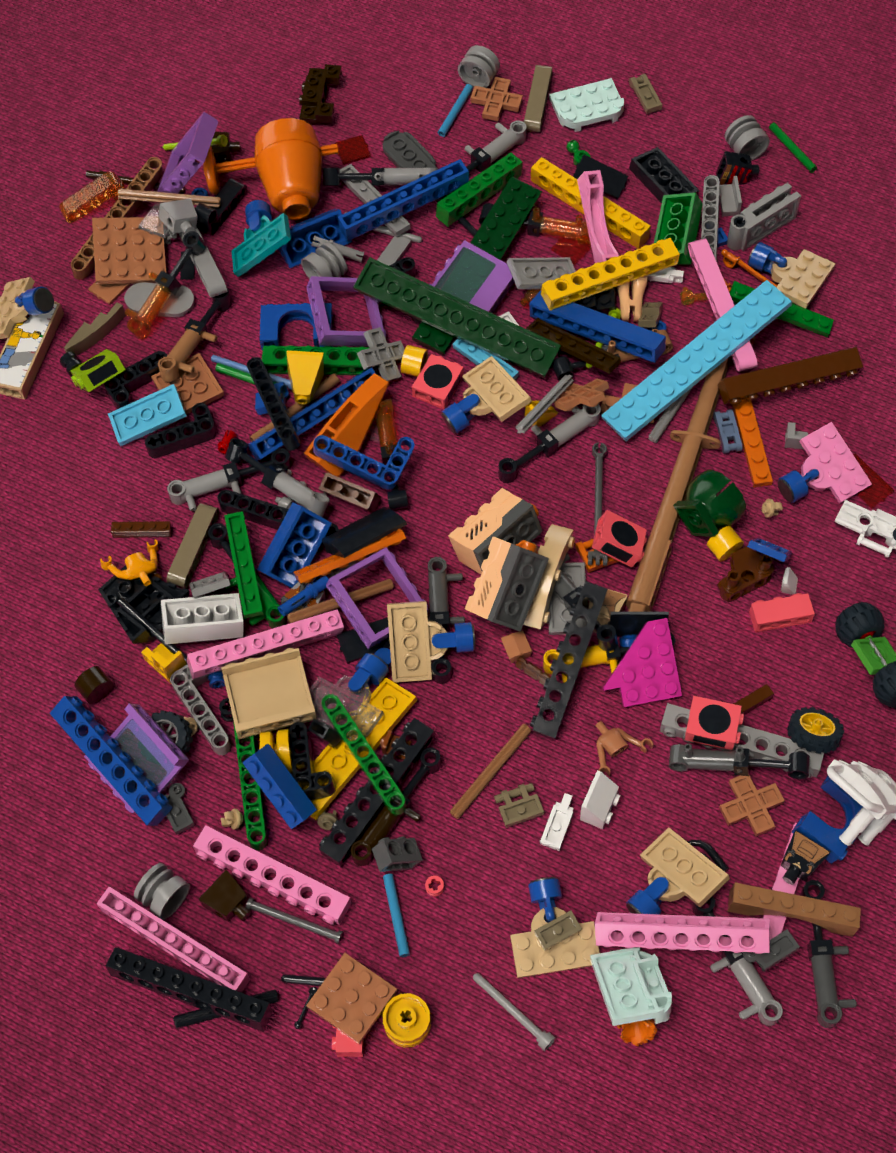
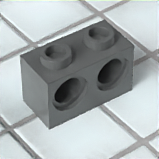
[372,836,423,872]

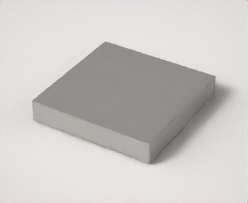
[189,572,230,598]

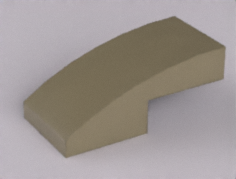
[638,302,663,328]

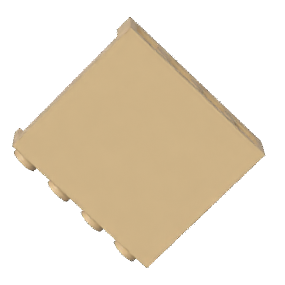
[221,648,317,739]

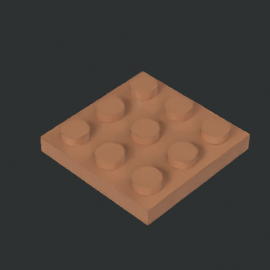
[151,353,225,414]
[306,953,397,1045]

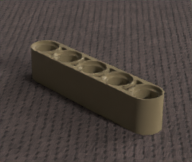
[524,65,553,132]
[167,503,219,588]

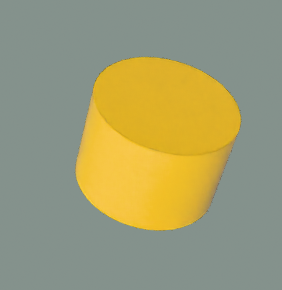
[401,345,428,377]
[706,526,744,562]

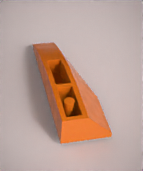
[304,373,389,477]

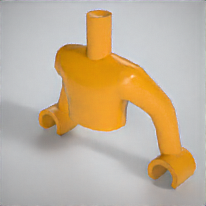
[100,539,159,586]

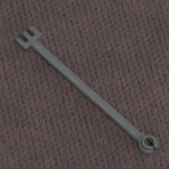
[588,443,607,566]

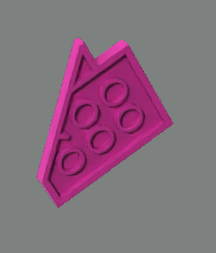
[602,618,682,707]

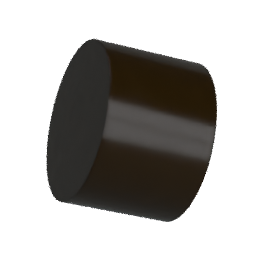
[74,666,114,704]

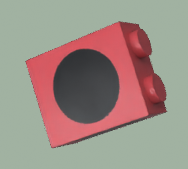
[412,354,464,409]
[592,510,647,567]
[684,696,744,750]

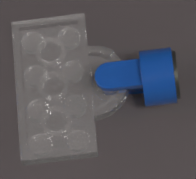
[309,653,389,741]

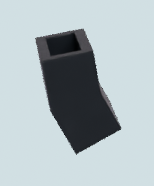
[308,719,342,748]

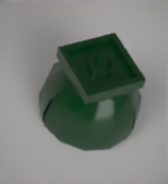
[673,469,746,537]

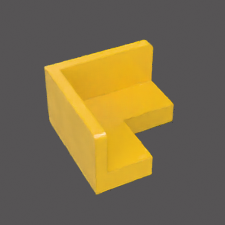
[141,644,187,684]

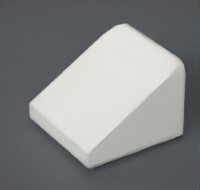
[781,567,798,595]

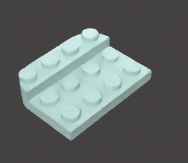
[549,78,624,132]
[590,947,672,1026]

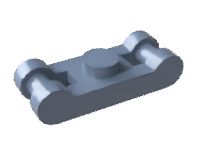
[713,409,742,454]

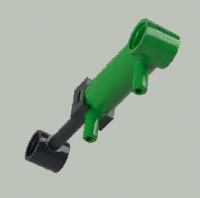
[208,523,287,629]

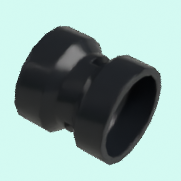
[60,352,82,377]

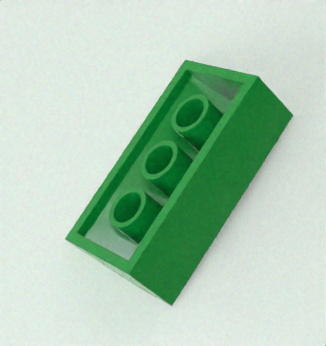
[654,193,703,265]

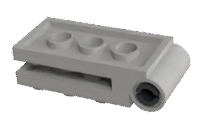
[727,183,801,251]

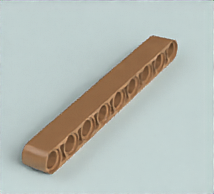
[71,157,163,280]

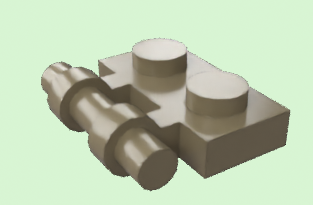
[494,783,544,828]

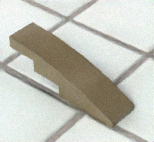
[64,302,126,355]

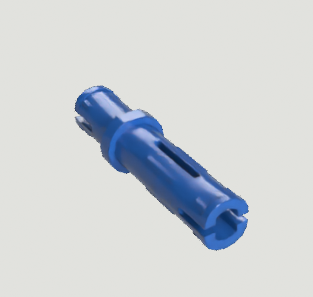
[278,576,329,616]

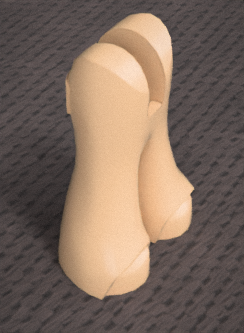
[616,276,648,322]

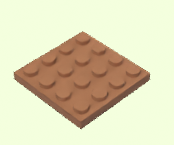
[92,217,166,284]

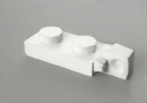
[646,266,684,283]
[540,793,574,851]

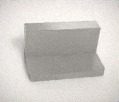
[720,176,742,217]

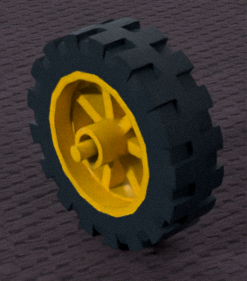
[787,707,844,754]

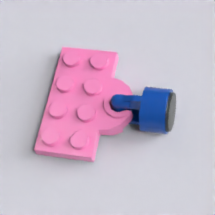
[778,422,872,504]

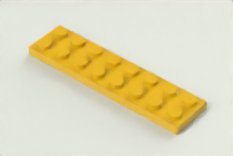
[302,678,417,820]

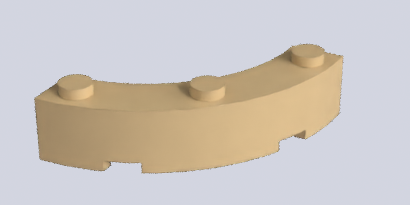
[523,524,575,629]

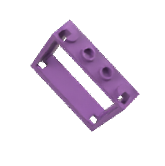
[157,112,218,194]
[306,276,386,346]
[326,547,429,649]

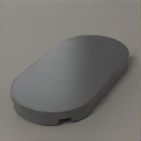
[383,131,436,168]

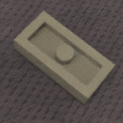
[534,910,582,951]

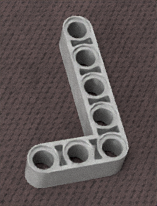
[170,664,231,755]

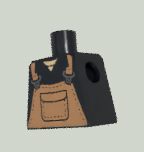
[781,830,830,885]

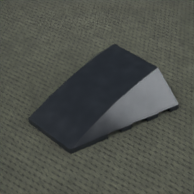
[98,565,190,644]

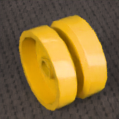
[259,729,293,773]
[383,993,431,1048]

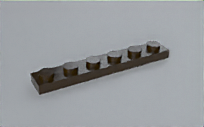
[526,318,621,374]

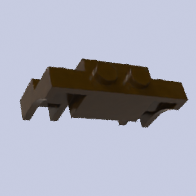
[299,64,342,125]

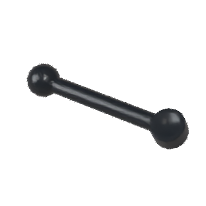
[294,987,317,1029]

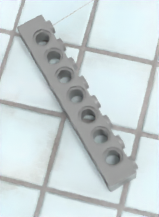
[659,703,824,778]

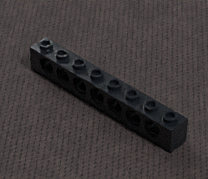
[530,581,608,740]
[319,718,435,868]
[105,947,273,1032]

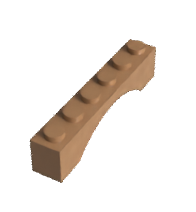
[727,882,861,937]

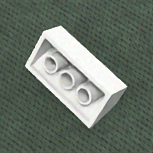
[161,593,243,644]

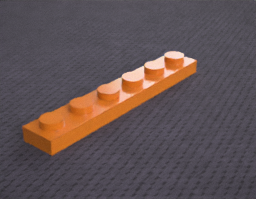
[732,399,773,488]
[294,529,406,584]

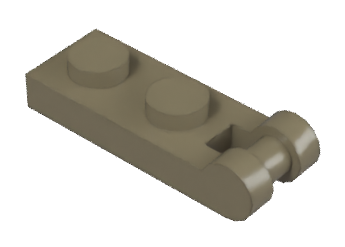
[629,74,662,114]

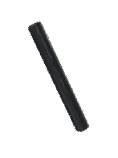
[173,989,279,1028]

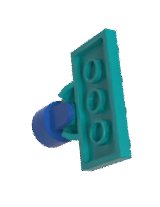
[231,200,291,277]

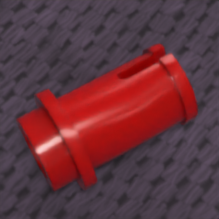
[217,430,237,454]

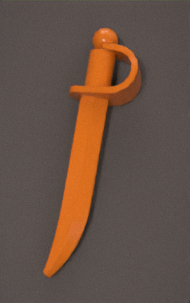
[721,249,778,287]

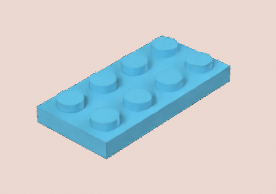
[108,384,187,446]

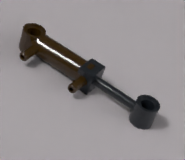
[351,748,441,866]

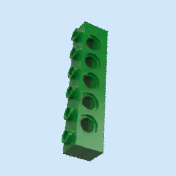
[436,152,523,227]
[262,345,369,376]

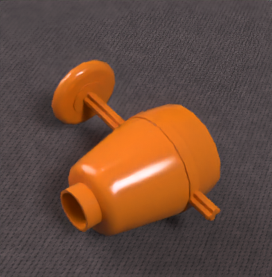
[203,118,339,220]

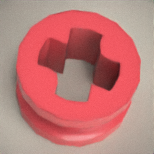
[425,876,444,897]

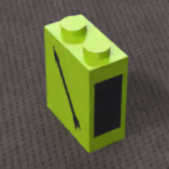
[70,349,125,392]

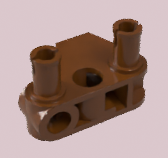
[717,546,774,602]

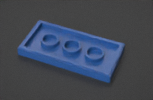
[747,538,792,562]

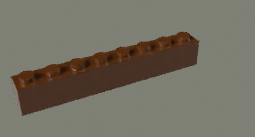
[718,347,863,406]

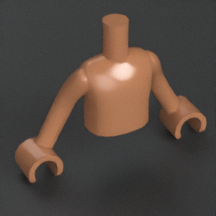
[595,721,653,776]

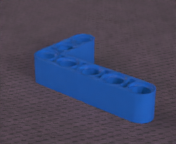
[313,435,415,490]

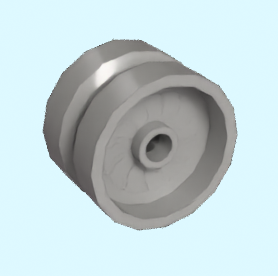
[457,45,500,88]

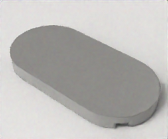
[124,282,195,317]

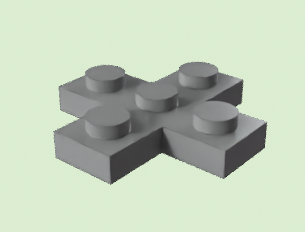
[357,327,405,382]

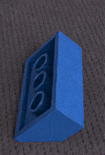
[278,208,352,268]
[257,502,332,588]
[242,744,317,829]

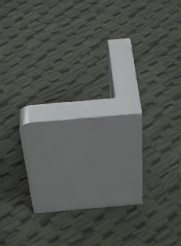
[785,422,808,449]

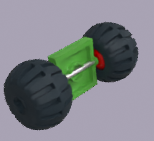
[835,602,896,708]

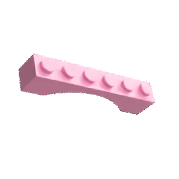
[577,170,619,273]

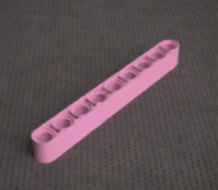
[688,238,758,372]

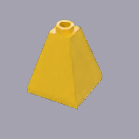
[287,351,324,405]

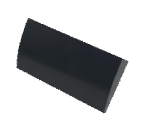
[629,147,700,203]
[322,507,407,558]

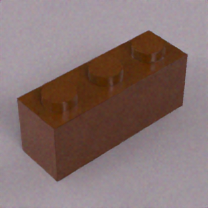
[319,472,381,513]

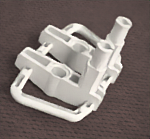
[827,759,896,846]

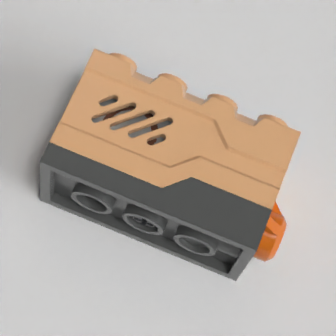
[448,488,542,574]
[465,536,549,632]

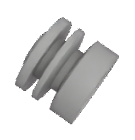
[724,115,770,161]
[301,242,348,279]
[134,863,190,920]

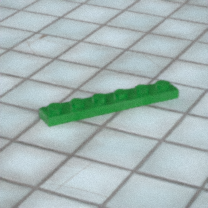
[729,281,834,337]
[224,511,264,619]

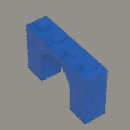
[259,303,333,350]
[792,776,862,864]

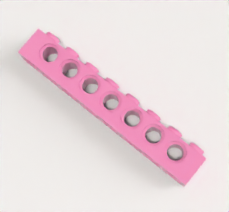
[187,609,344,679]
[193,825,352,925]
[97,887,250,993]
[595,912,770,954]

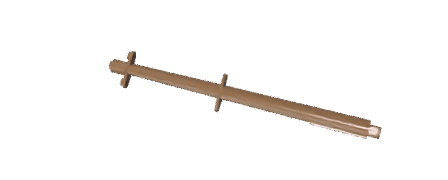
[626,325,755,612]

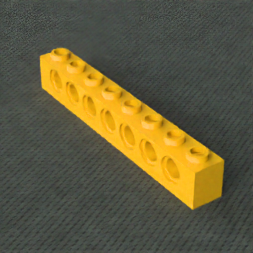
[531,157,651,249]
[541,238,680,310]

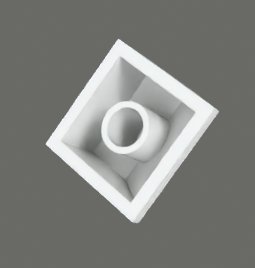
[580,770,621,829]

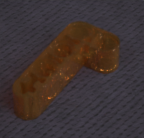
[59,171,126,223]

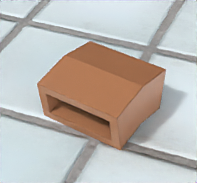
[501,631,532,663]

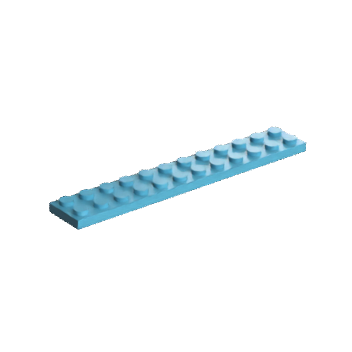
[601,280,792,441]

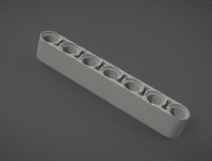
[701,175,720,262]
[179,226,227,298]

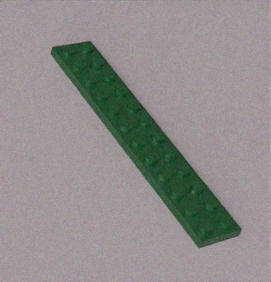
[412,176,542,356]
[353,257,561,378]

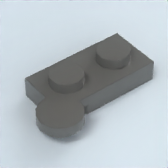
[165,783,195,835]
[743,929,800,972]

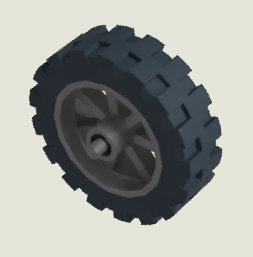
[138,711,193,765]

